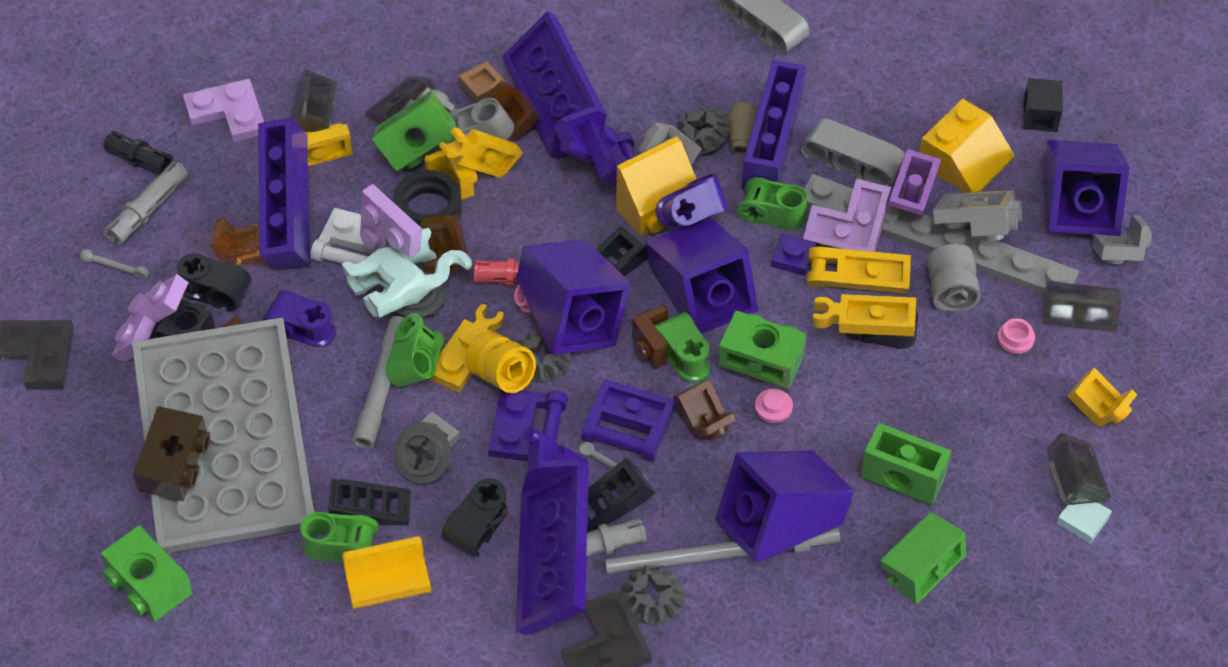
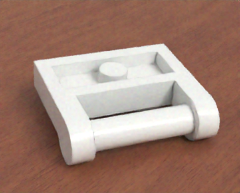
[310,208,375,264]

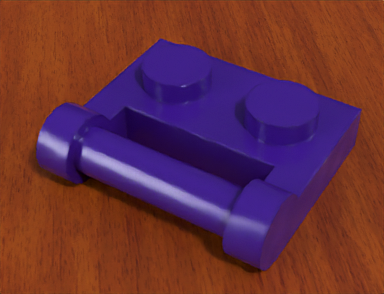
[580,120,636,187]
[581,379,675,462]
[488,390,568,461]

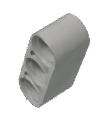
[717,0,810,55]
[800,118,905,187]

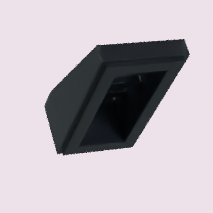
[596,226,648,276]
[587,458,656,532]
[328,479,411,525]

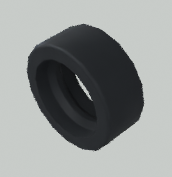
[393,170,462,227]

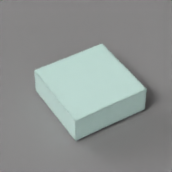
[1057,491,1112,543]

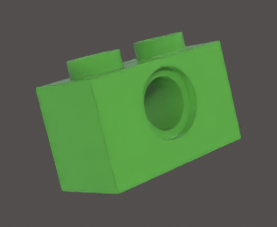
[371,90,456,172]
[719,310,806,389]
[860,423,951,505]
[100,525,193,622]

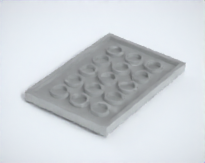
[132,317,314,553]

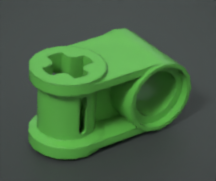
[737,177,808,230]
[654,311,710,382]
[385,313,444,388]
[301,512,379,562]

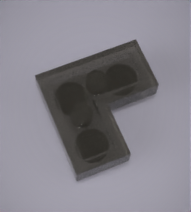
[0,320,74,390]
[561,589,652,667]

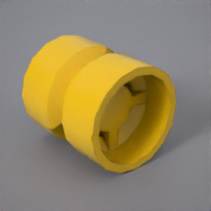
[466,331,536,393]

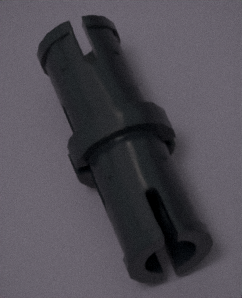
[104,131,173,174]

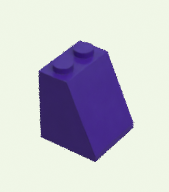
[1044,140,1130,236]
[645,217,759,334]
[516,239,631,355]
[715,450,854,562]

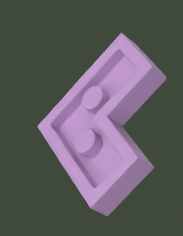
[183,78,264,142]
[803,179,892,252]
[360,184,422,259]
[112,274,188,362]

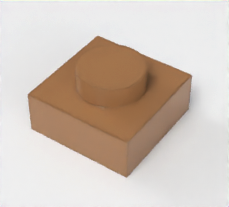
[459,61,506,103]

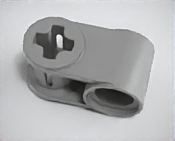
[449,98,515,143]

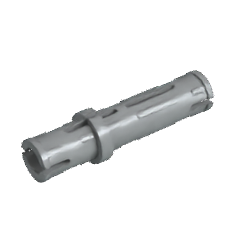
[103,161,189,246]

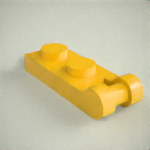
[806,247,911,294]

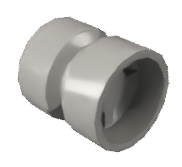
[927,244,981,311]

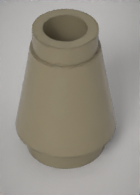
[726,103,757,155]

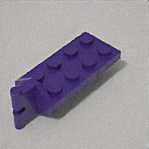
[502,11,607,166]
[515,427,589,635]

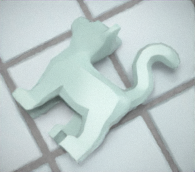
[342,228,472,318]

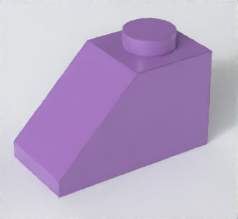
[888,149,941,216]

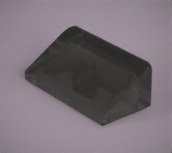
[290,69,337,132]
[364,76,437,125]
[1042,281,1122,332]
[1047,433,1111,505]

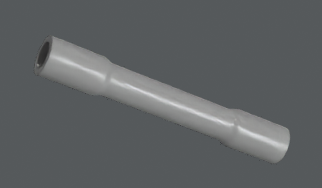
[352,316,404,449]

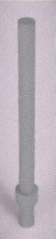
[605,527,840,575]

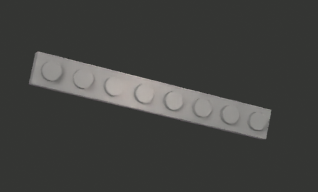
[804,174,1079,303]

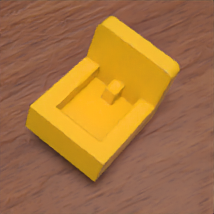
[424,150,478,200]
[1067,368,1137,427]

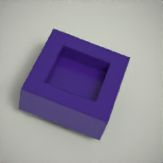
[771,234,816,276]

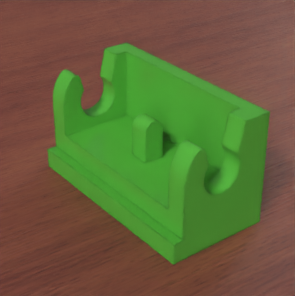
[880,512,966,605]

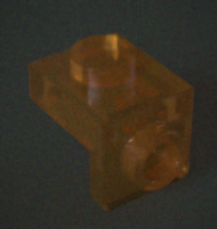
[210,217,262,265]

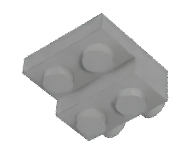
[933,190,1022,241]

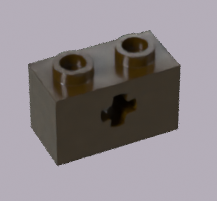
[133,406,210,502]

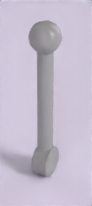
[80,249,150,280]
[579,442,648,481]

